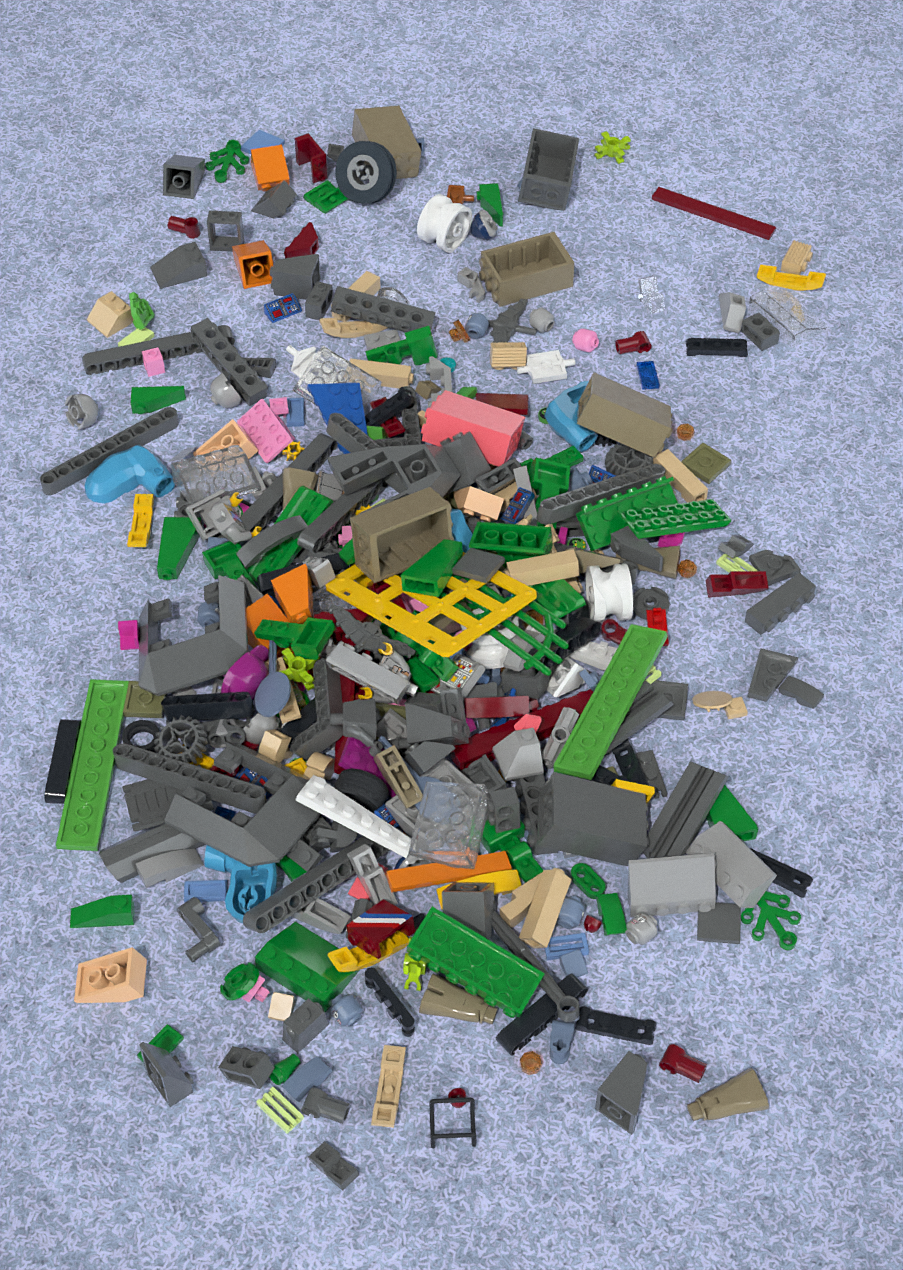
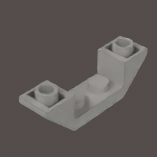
[426,356,452,407]

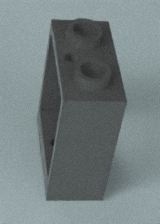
[207,210,245,252]

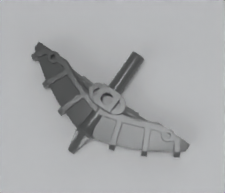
[488,299,537,343]
[329,604,416,658]

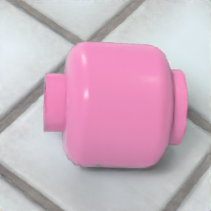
[572,328,599,352]

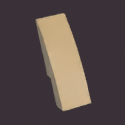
[500,872,543,929]

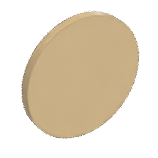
[692,691,732,712]

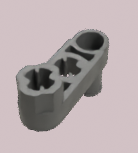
[177,897,220,963]

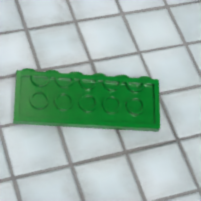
[576,476,678,551]
[406,906,545,1018]

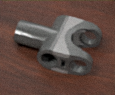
[199,716,251,748]

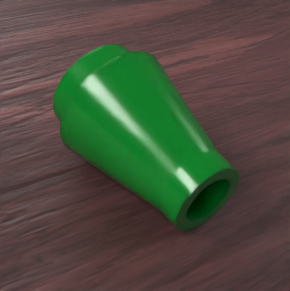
[269,1054,301,1085]

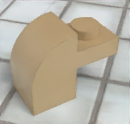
[259,729,293,764]
[304,752,335,781]

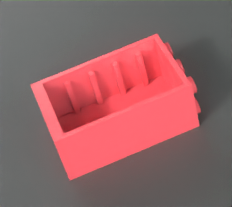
[421,390,525,467]

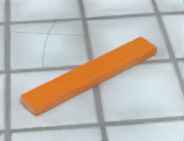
[386,851,512,893]

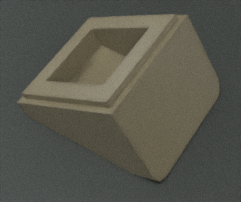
[415,380,441,400]

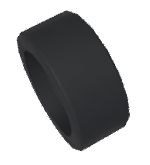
[122,720,159,753]

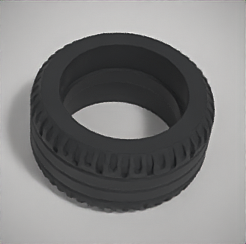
[334,768,389,814]

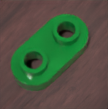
[570,863,606,899]

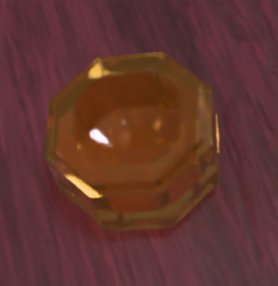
[677,423,694,441]
[677,559,697,578]
[520,1051,542,1075]

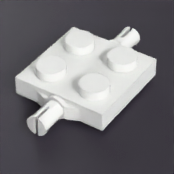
[517,350,575,384]

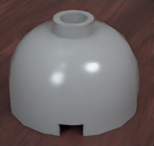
[210,373,243,409]
[65,394,98,430]
[239,713,278,745]

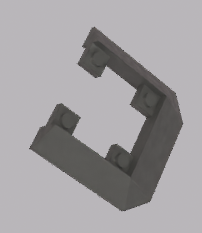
[138,575,248,696]
[165,742,321,867]

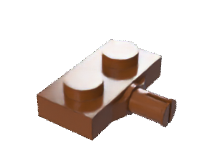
[447,185,474,205]

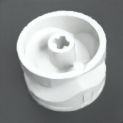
[417,194,472,253]
[585,563,633,623]
[461,608,519,669]

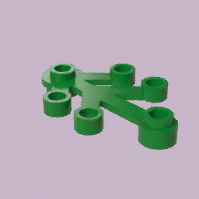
[205,139,249,183]
[741,891,801,951]

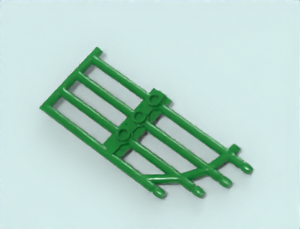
[438,574,569,676]

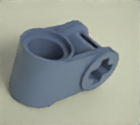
[549,1020,575,1064]

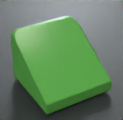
[456,387,477,399]
[366,426,386,440]

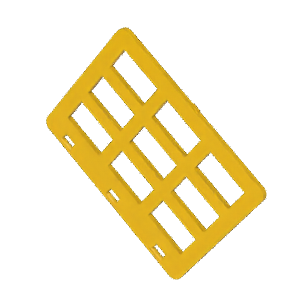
[325,552,537,657]

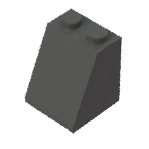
[163,155,205,199]
[270,254,321,300]
[439,431,491,495]
[405,703,470,746]
[442,882,494,940]
[595,1051,647,1135]

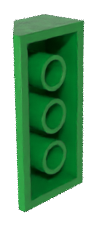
[469,522,553,556]

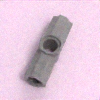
[541,707,579,767]

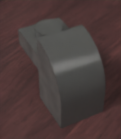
[311,820,357,853]

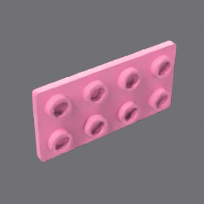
[237,399,295,464]

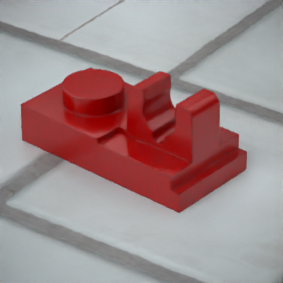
[646,608,669,646]

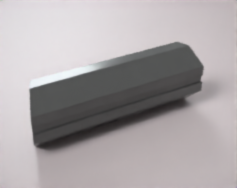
[606,680,674,754]
[643,761,729,859]
[99,823,206,883]

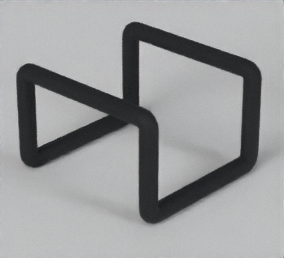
[429,1097,477,1149]

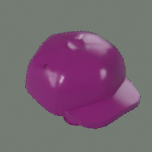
[221,645,269,700]

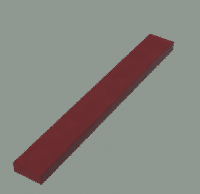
[652,187,776,240]

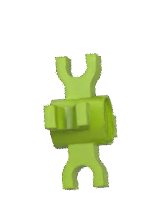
[594,131,631,164]
[279,648,320,691]
[403,936,427,991]

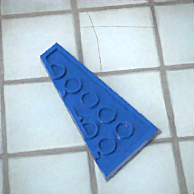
[307,383,368,454]

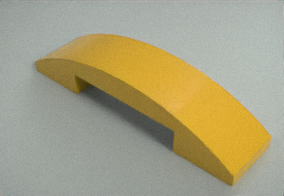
[757,264,826,291]
[127,494,154,547]
[436,870,521,910]
[328,930,409,972]

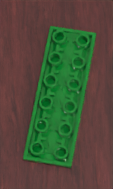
[244,486,334,582]
[618,499,731,539]
[495,553,586,618]

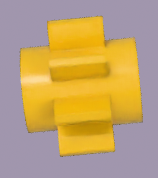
[282,441,305,461]

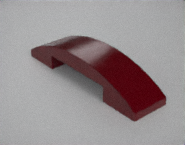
[370,397,405,438]

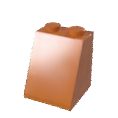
[251,145,290,192]
[232,240,273,289]
[271,563,313,624]
[246,594,292,662]

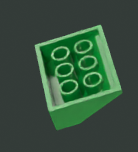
[255,921,360,1013]

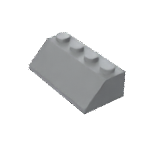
[326,643,410,705]
[686,821,777,908]

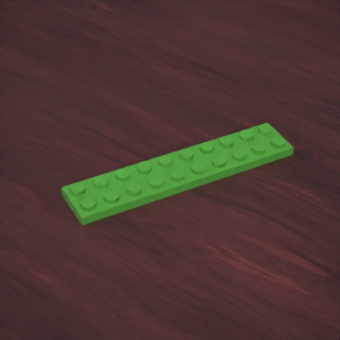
[553,624,668,780]
[56,679,129,851]

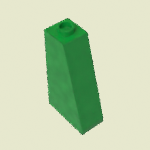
[157,517,202,580]
[401,539,463,597]
[706,785,758,842]

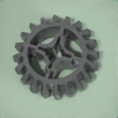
[605,443,653,476]
[154,715,208,764]

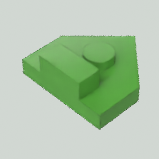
[129,292,155,330]

